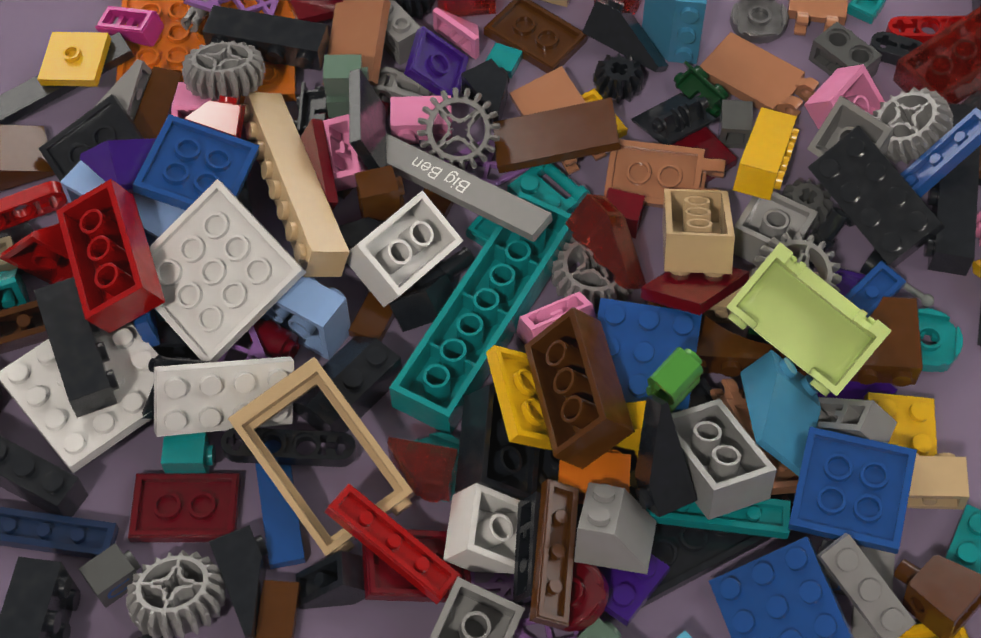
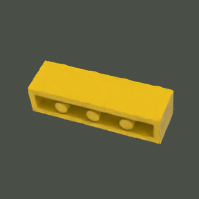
[733,107,800,200]

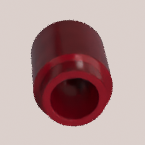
[249,319,300,359]

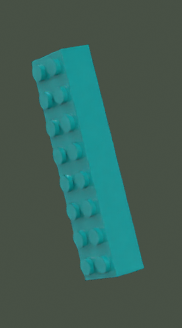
[389,191,577,435]

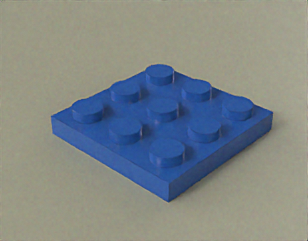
[133,114,259,210]
[597,298,702,413]
[788,427,917,554]
[709,536,854,638]

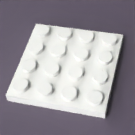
[149,179,306,362]
[0,322,158,473]

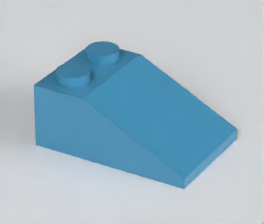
[740,350,821,476]

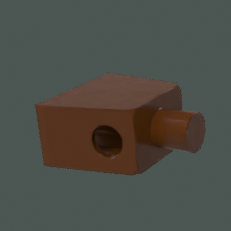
[894,555,981,638]

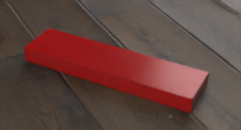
[324,483,461,605]

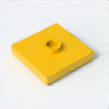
[37,32,111,87]

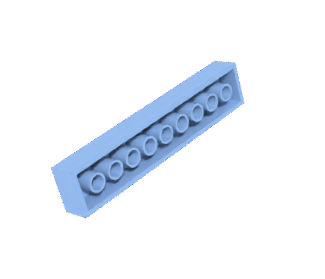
[60,160,351,360]

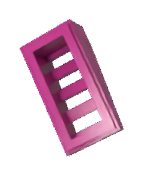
[95,6,164,46]

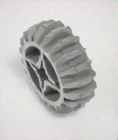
[182,40,265,100]
[417,87,501,171]
[873,87,954,165]
[551,231,638,308]
[750,231,842,292]
[125,550,226,638]

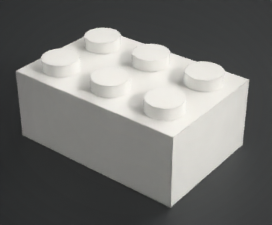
[346,190,464,307]

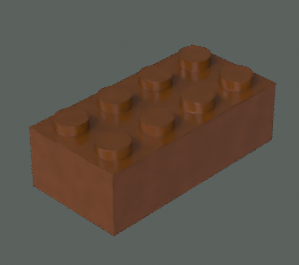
[524,307,635,469]

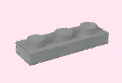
[816,533,916,638]

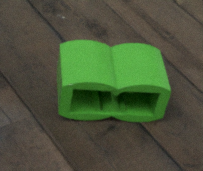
[646,347,703,413]

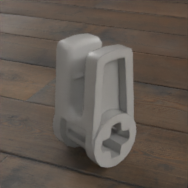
[372,67,431,104]

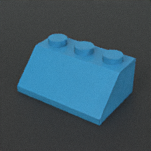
[642,0,707,64]

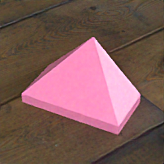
[432,7,479,60]

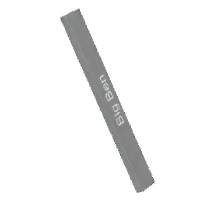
[386,133,553,242]

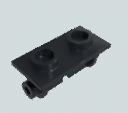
[294,82,327,137]

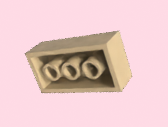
[662,188,735,277]

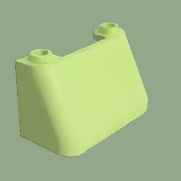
[726,242,892,397]

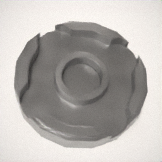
[730,0,789,44]

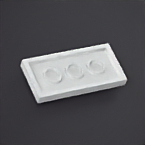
[154,356,294,437]

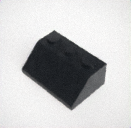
[293,336,402,433]
[455,384,540,501]

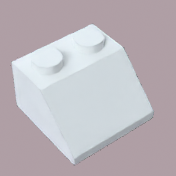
[443,483,520,574]

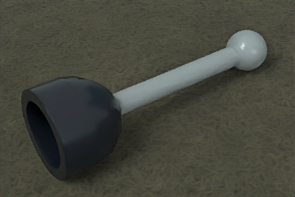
[860,251,934,307]

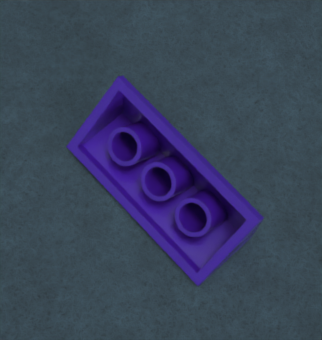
[80,138,156,190]

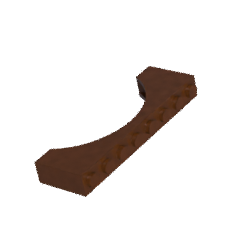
[646,297,923,387]

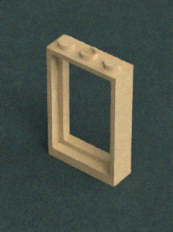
[228,357,415,557]

